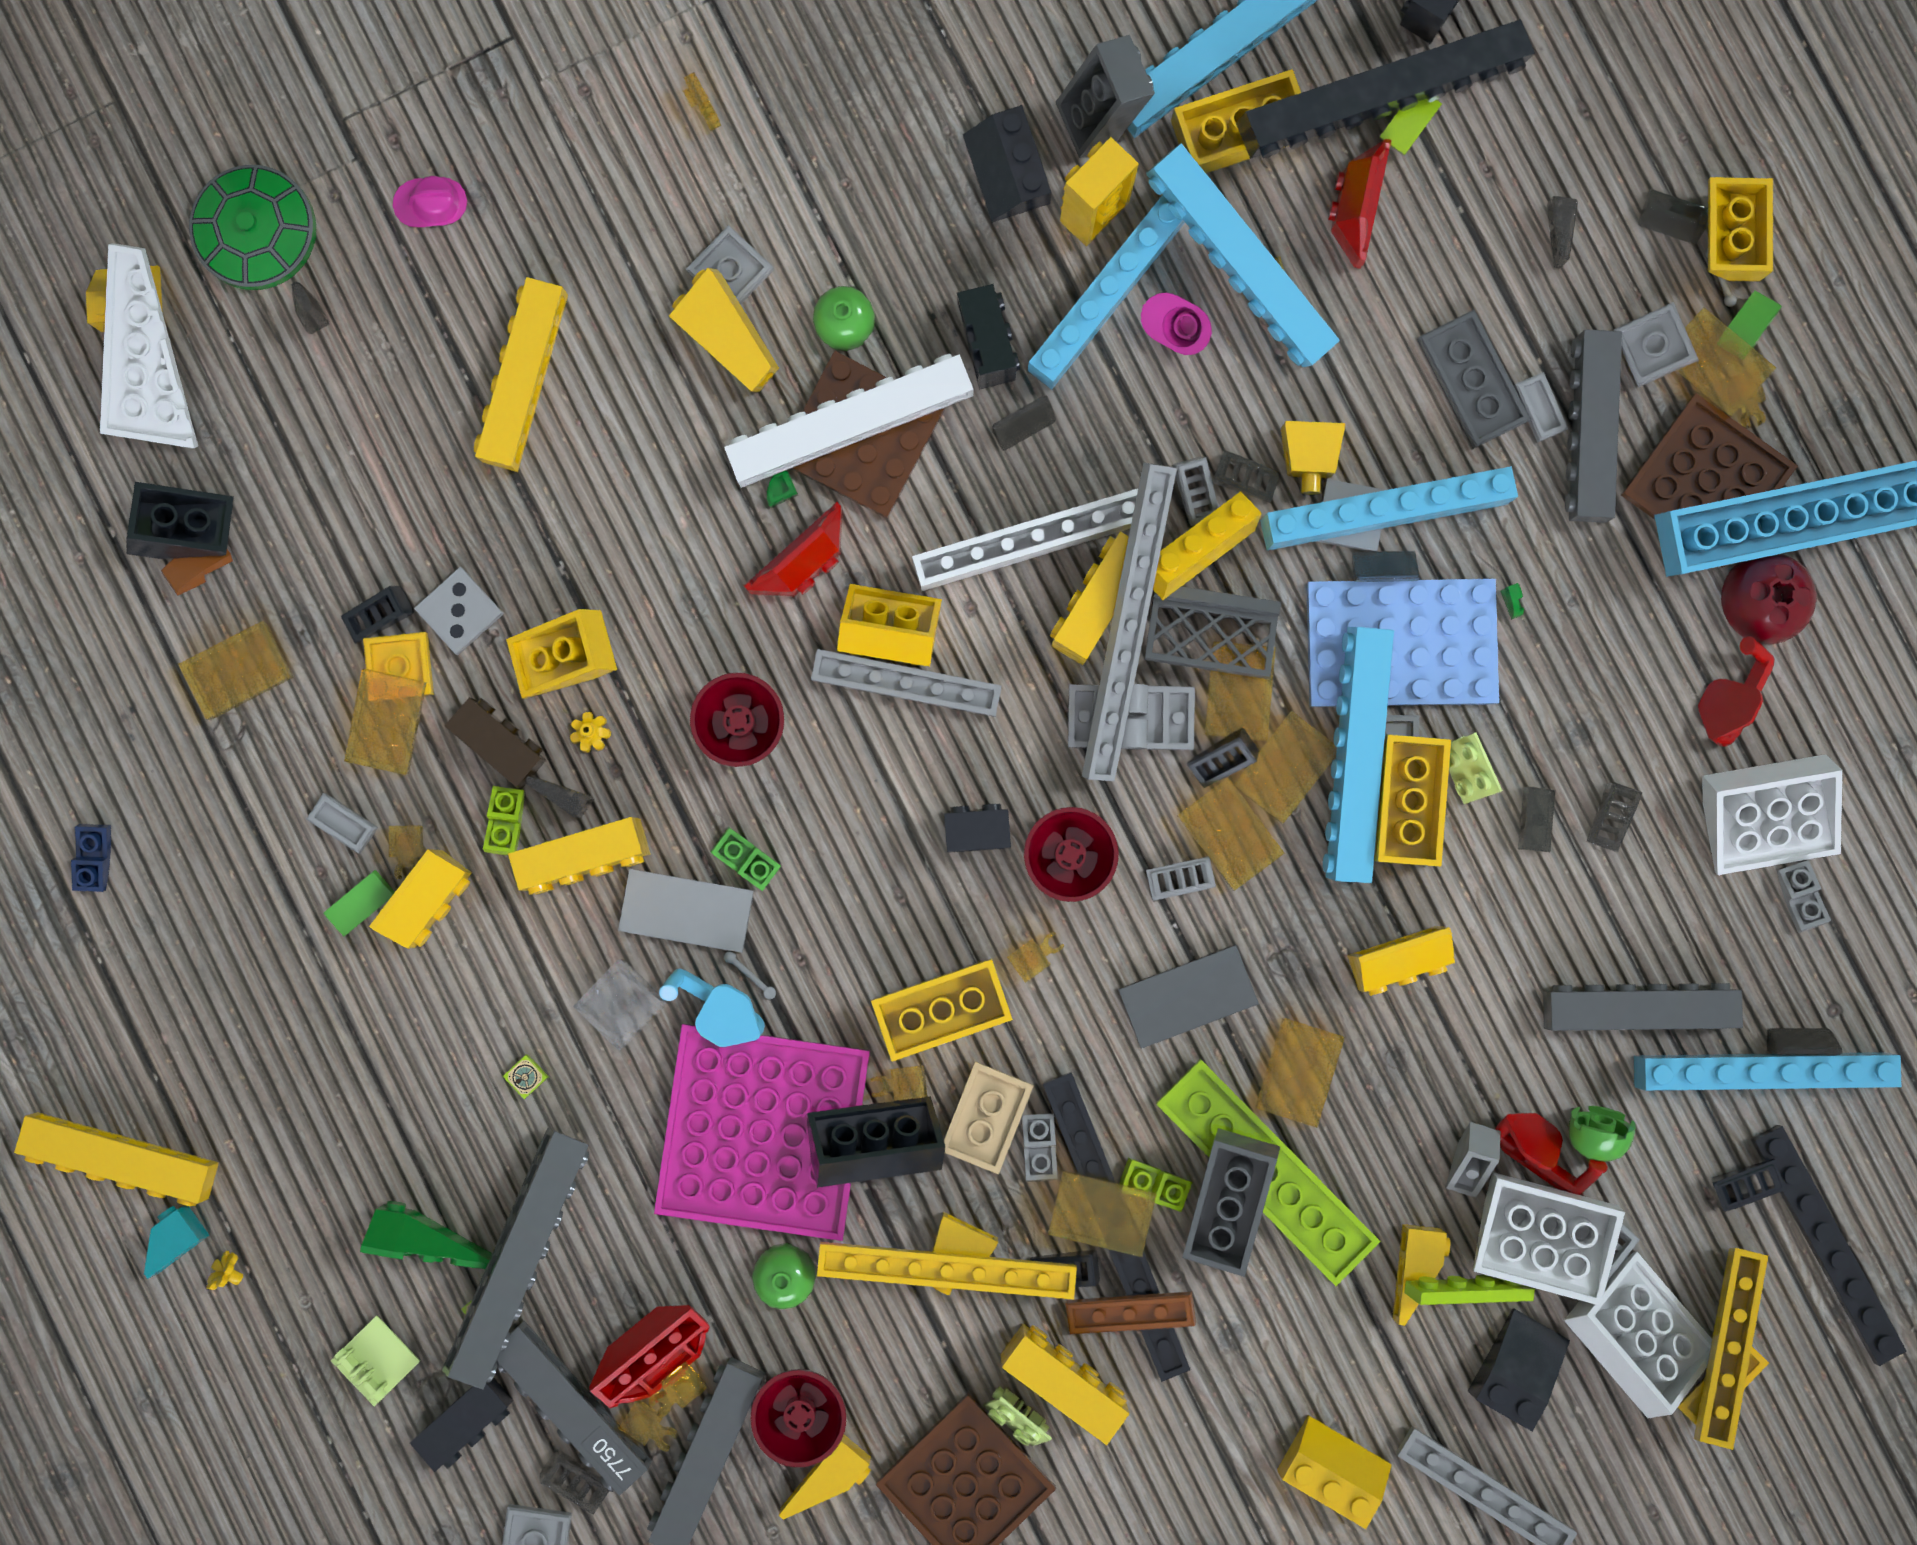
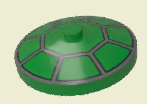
[189,165,316,290]

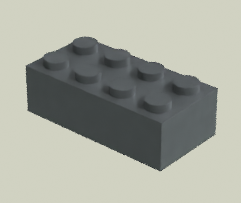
[1056,34,1155,158]
[1182,1128,1280,1277]

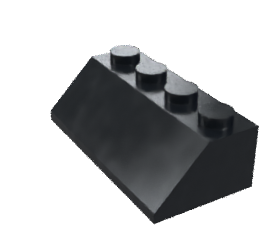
[807,1096,945,1188]

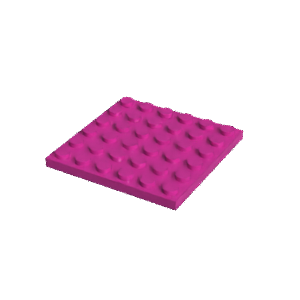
[654,1024,870,1241]

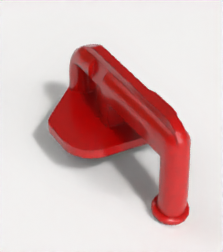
[1698,636,1775,747]
[1495,1113,1608,1195]

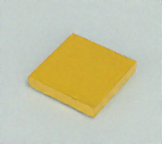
[363,632,434,701]

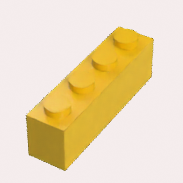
[1153,491,1262,600]

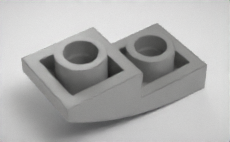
[1777,860,1831,933]
[1022,1114,1058,1182]

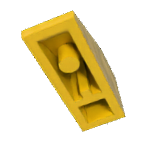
[1393,1224,1450,1326]
[778,1435,871,1520]

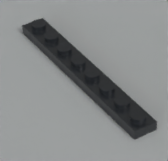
[1750,1125,1907,1366]

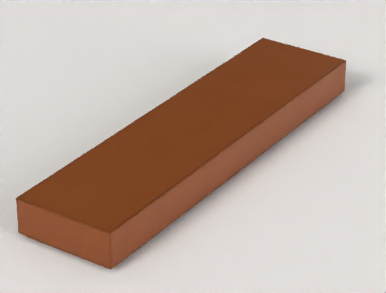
[1065,1291,1196,1334]

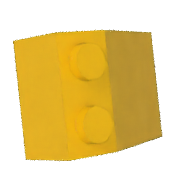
[506,609,617,699]

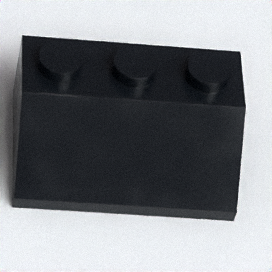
[963,105,1052,223]

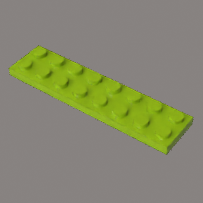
[1156,1059,1381,1286]

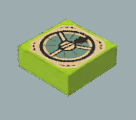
[503,1054,549,1099]

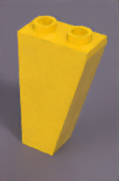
[669,268,779,392]

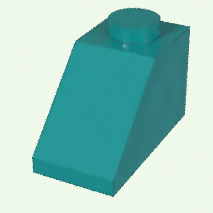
[144,1206,209,1279]

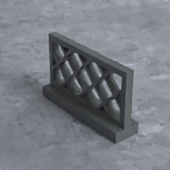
[1144,586,1281,679]

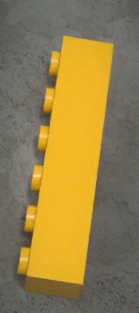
[474,277,568,472]
[14,1112,219,1206]
[1694,1248,1768,1450]

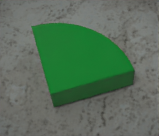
[767,470,798,508]
[1500,583,1524,620]

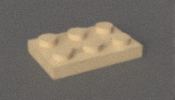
[944,1061,1034,1175]

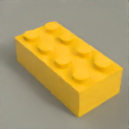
[1171,69,1301,173]
[1060,137,1139,247]
[1050,531,1129,666]
[1374,735,1451,867]
[508,817,651,895]
[871,958,1013,1062]
[1001,1324,1130,1445]

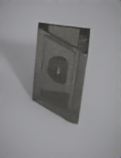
[1638,189,1708,244]
[992,395,1056,451]
[1352,551,1419,582]
[1518,787,1555,853]
[1767,1028,1842,1055]

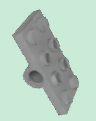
[1068,684,1195,750]

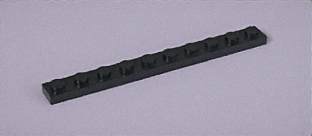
[1042,1072,1191,1382]

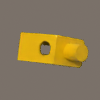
[1281,421,1345,495]
[932,1212,998,1295]

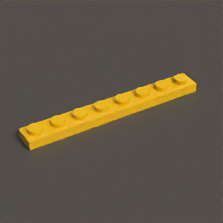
[817,1242,1077,1300]

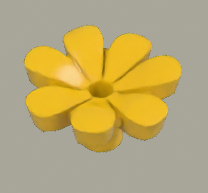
[570,712,611,753]
[206,1250,243,1290]

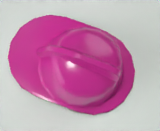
[392,176,467,227]
[1141,293,1212,355]

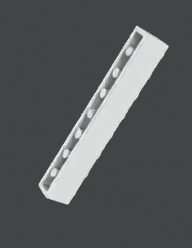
[724,354,974,488]
[912,489,1138,591]

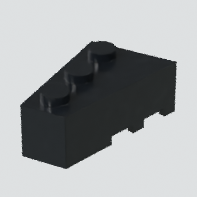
[957,284,1020,390]

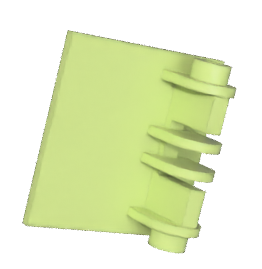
[1449,733,1503,804]
[331,1316,421,1406]
[983,1386,1052,1446]

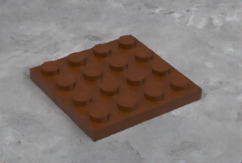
[790,351,945,519]
[1621,393,1798,568]
[876,1393,1056,1545]

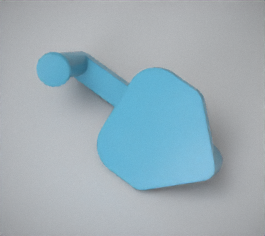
[659,968,765,1047]

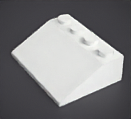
[1702,754,1842,875]
[1473,1172,1625,1306]
[1564,1252,1712,1418]

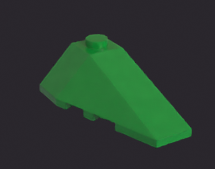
[360,1201,492,1269]

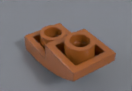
[161,549,233,596]

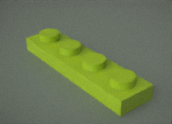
[1404,1275,1535,1305]

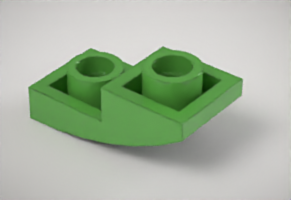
[1716,290,1782,360]
[710,826,781,891]
[323,870,395,937]

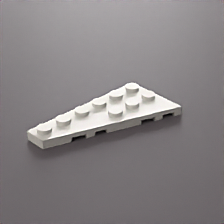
[100,243,198,448]

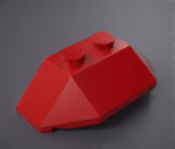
[1328,139,1392,269]
[743,502,843,596]
[589,1305,710,1408]

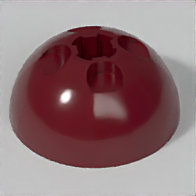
[1721,554,1817,645]
[690,673,784,767]
[1024,807,1119,902]
[750,1369,846,1467]

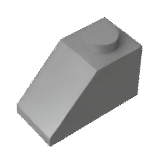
[1446,1122,1501,1198]

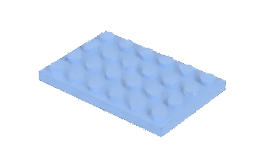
[1307,579,1499,707]

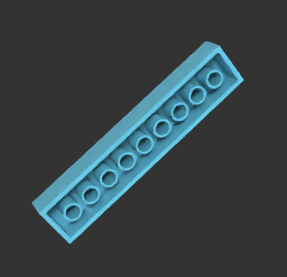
[1654,461,1917,577]

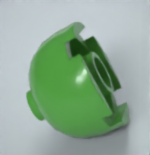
[813,286,875,351]
[1569,1106,1636,1162]
[752,1243,816,1309]

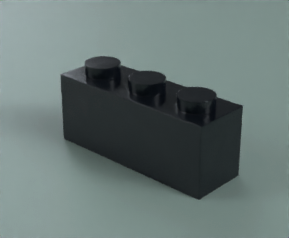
[410,1377,514,1472]

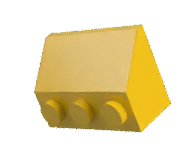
[1708,177,1773,282]
[837,584,942,667]
[369,849,472,949]
[1347,926,1455,996]
[1277,1415,1392,1529]

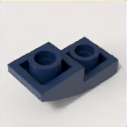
[71,824,111,892]

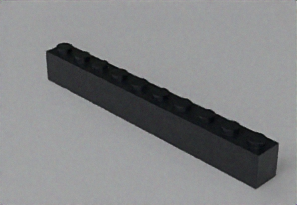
[1236,19,1535,159]

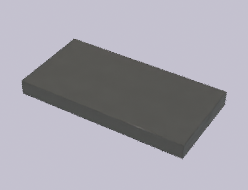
[1417,309,1531,449]
[1118,945,1259,1049]

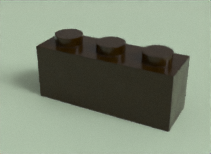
[445,697,546,788]

